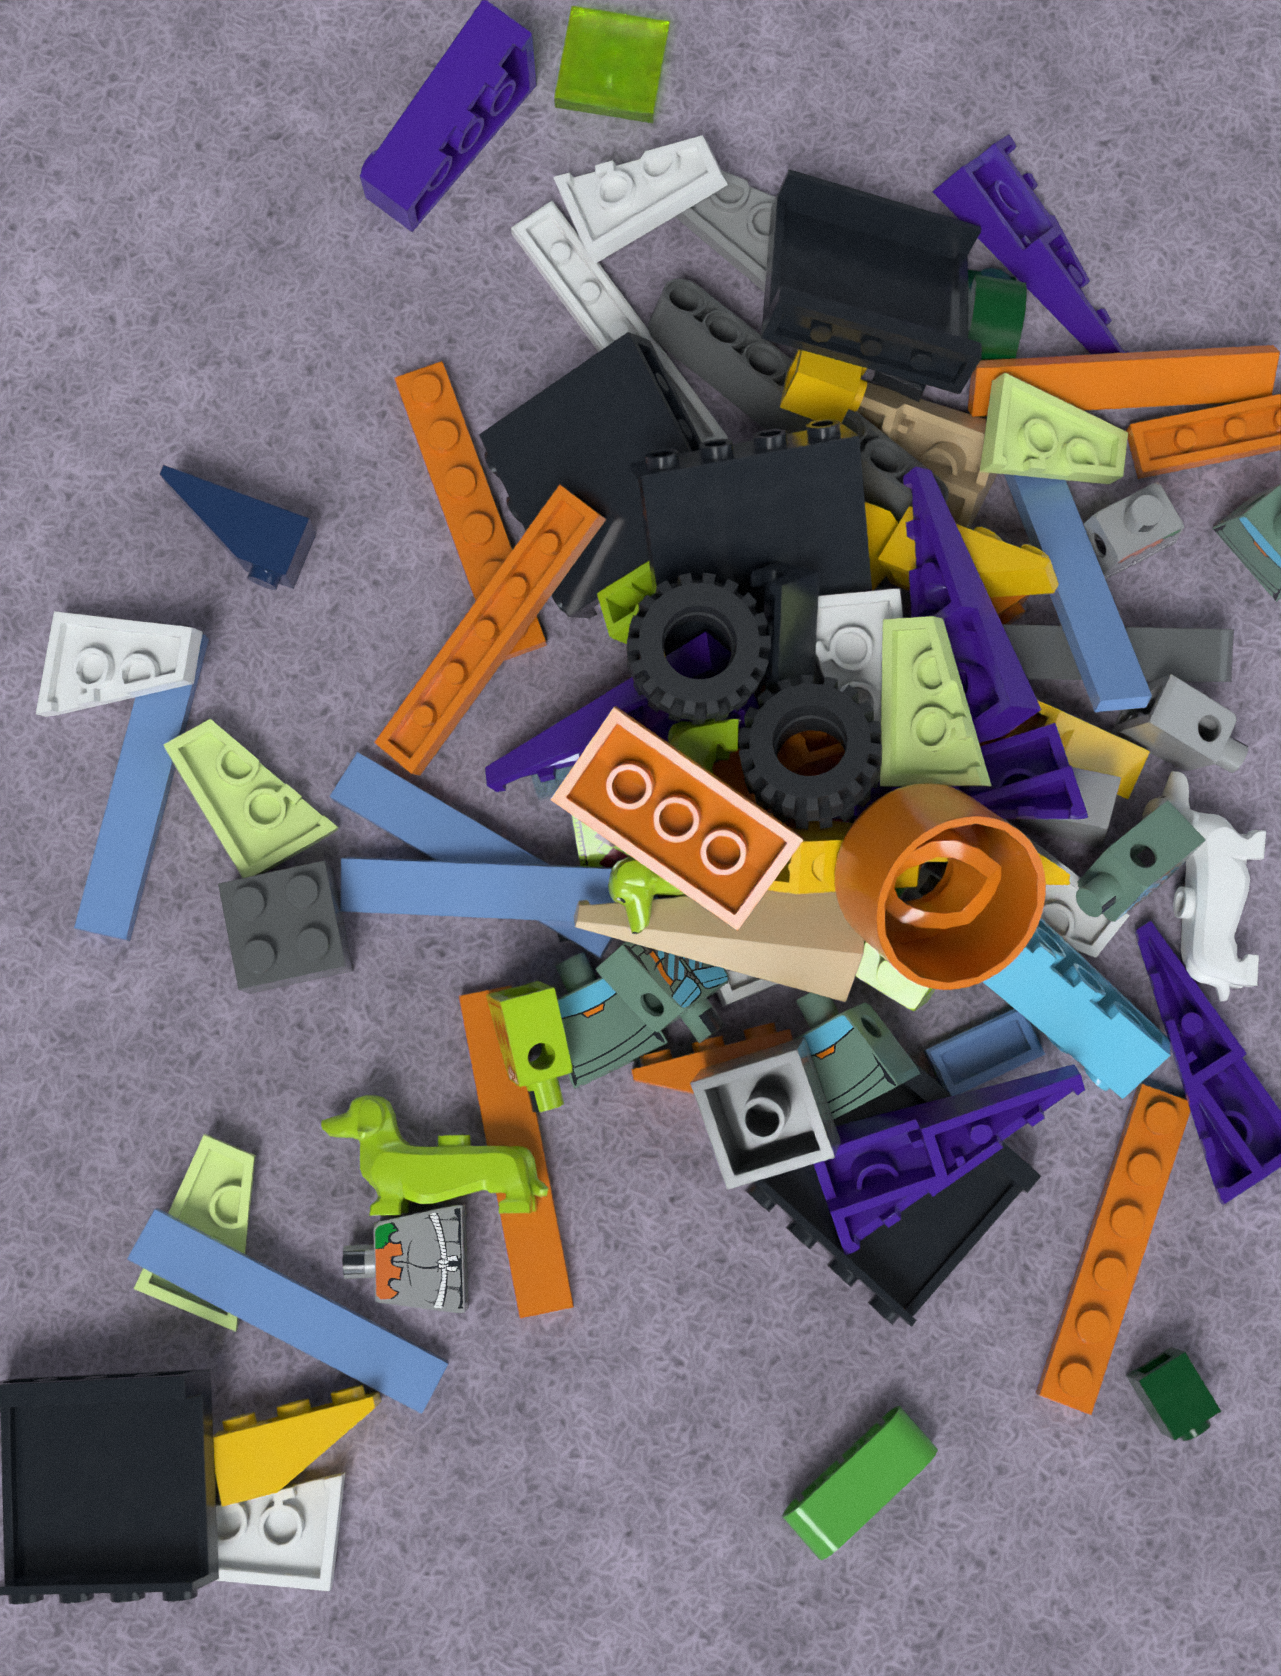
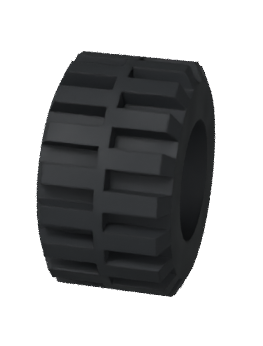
[626,573,771,725]
[738,675,882,830]

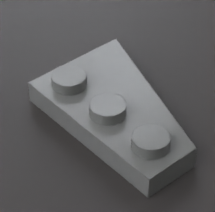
[675,170,776,292]

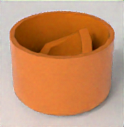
[834,783,1046,990]

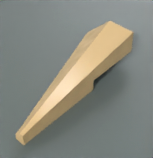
[790,358,997,529]
[574,890,865,1002]

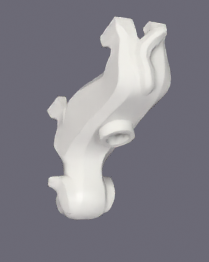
[1142,771,1266,1002]

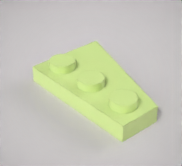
[980,373,1128,484]
[880,616,991,787]
[163,719,338,878]
[134,1134,256,1332]

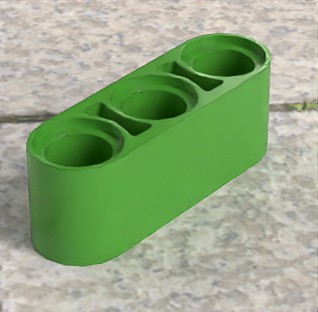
[782,1406,938,1560]

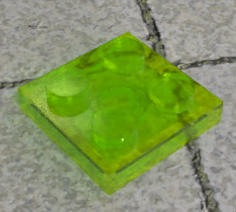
[554,6,670,123]

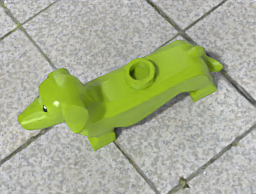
[608,718,738,934]
[321,1095,549,1216]

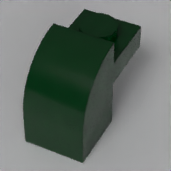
[968,268,1027,360]

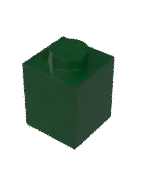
[1126,1347,1221,1441]

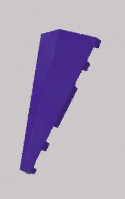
[813,1064,1085,1255]

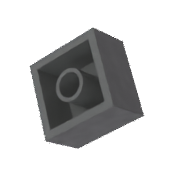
[218,860,354,994]
[690,1037,841,1190]

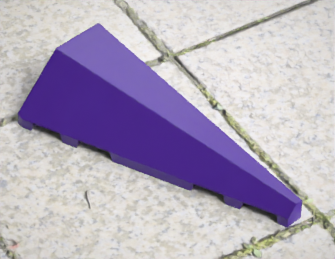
[932,134,1129,355]
[903,467,1041,743]
[485,632,759,792]
[832,723,1088,819]
[1135,921,1281,1205]

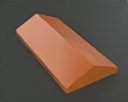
[551,706,804,931]

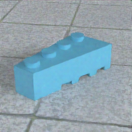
[983,918,1171,1099]

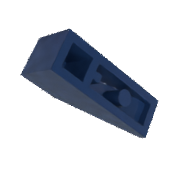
[160,465,317,590]

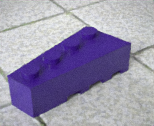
[359,0,537,232]

